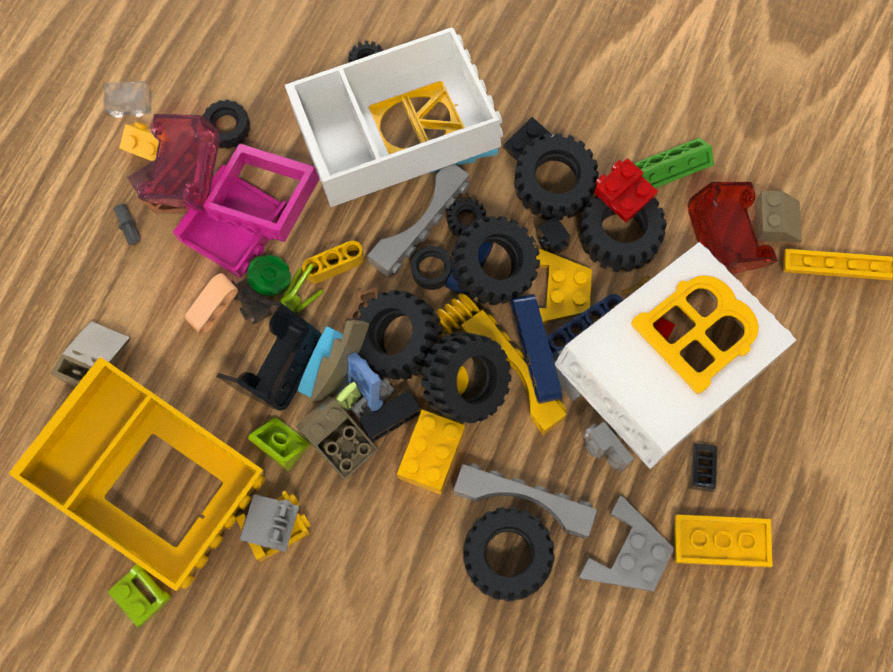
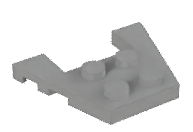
[579,496,674,592]

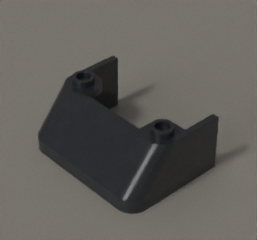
[216,299,322,411]

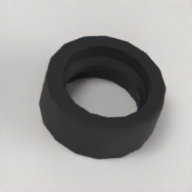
[411,246,453,290]

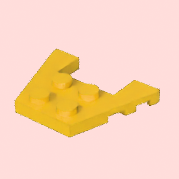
[534,246,592,324]

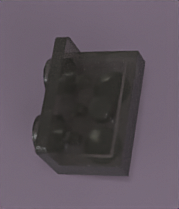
[231,278,273,325]

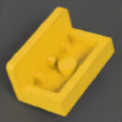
[119,121,172,163]

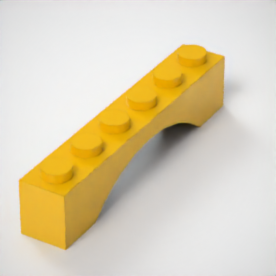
[461,310,567,436]

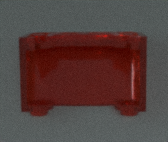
[687,182,778,274]

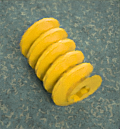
[437,293,480,338]

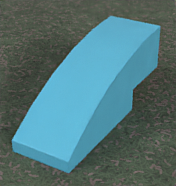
[297,326,343,398]

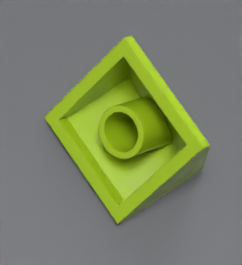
[248,417,310,472]

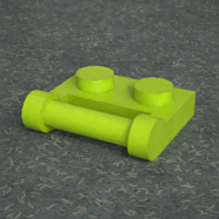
[108,564,171,628]

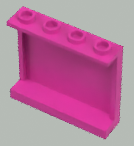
[173,165,287,278]

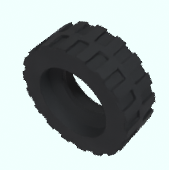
[201,100,251,149]

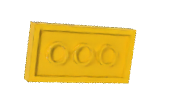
[674,515,773,568]

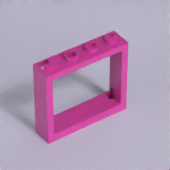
[203,144,319,242]

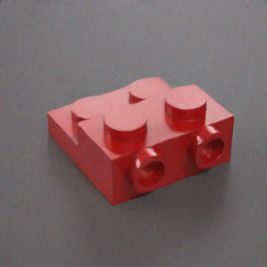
[594,158,658,223]

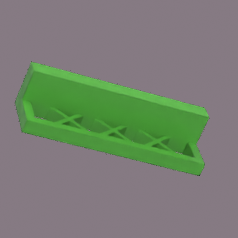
[634,138,714,188]

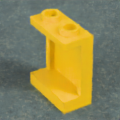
[236,491,311,562]

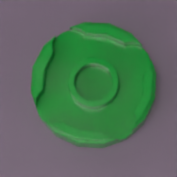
[247,255,291,296]

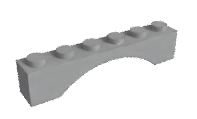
[367,164,470,278]
[454,463,597,540]

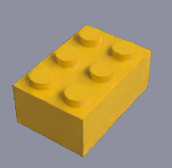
[397,410,465,495]

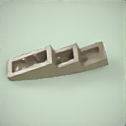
[311,320,369,401]

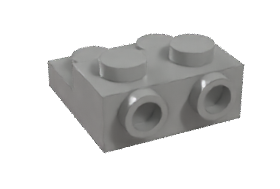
[583,422,634,473]

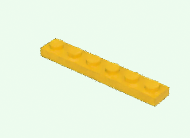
[783,249,893,281]

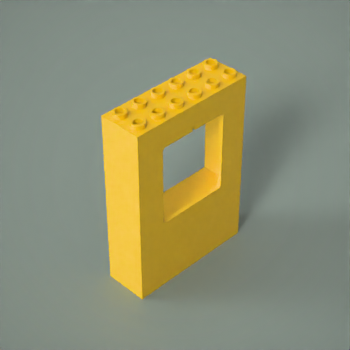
[8,357,265,591]

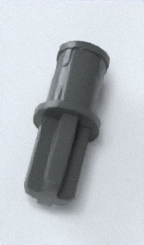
[114,204,140,246]

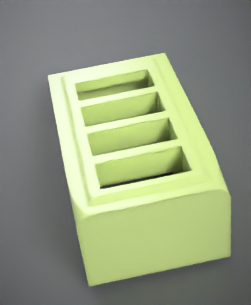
[335,382,361,412]

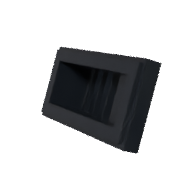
[689,443,717,492]

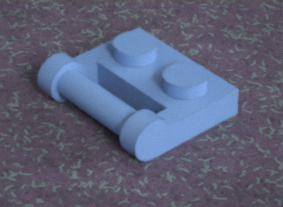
[348,352,383,411]

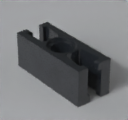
[359,390,421,443]

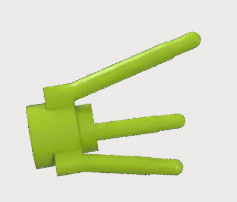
[281,264,323,314]

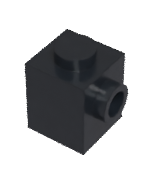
[537,216,571,254]

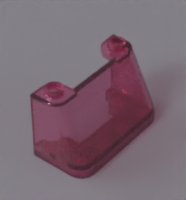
[138,114,220,211]

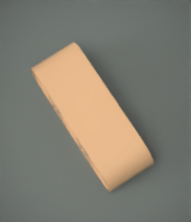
[185,273,238,335]

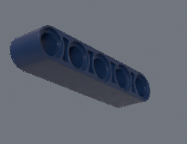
[511,294,562,404]
[547,294,623,357]

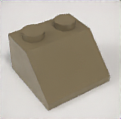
[755,191,801,243]

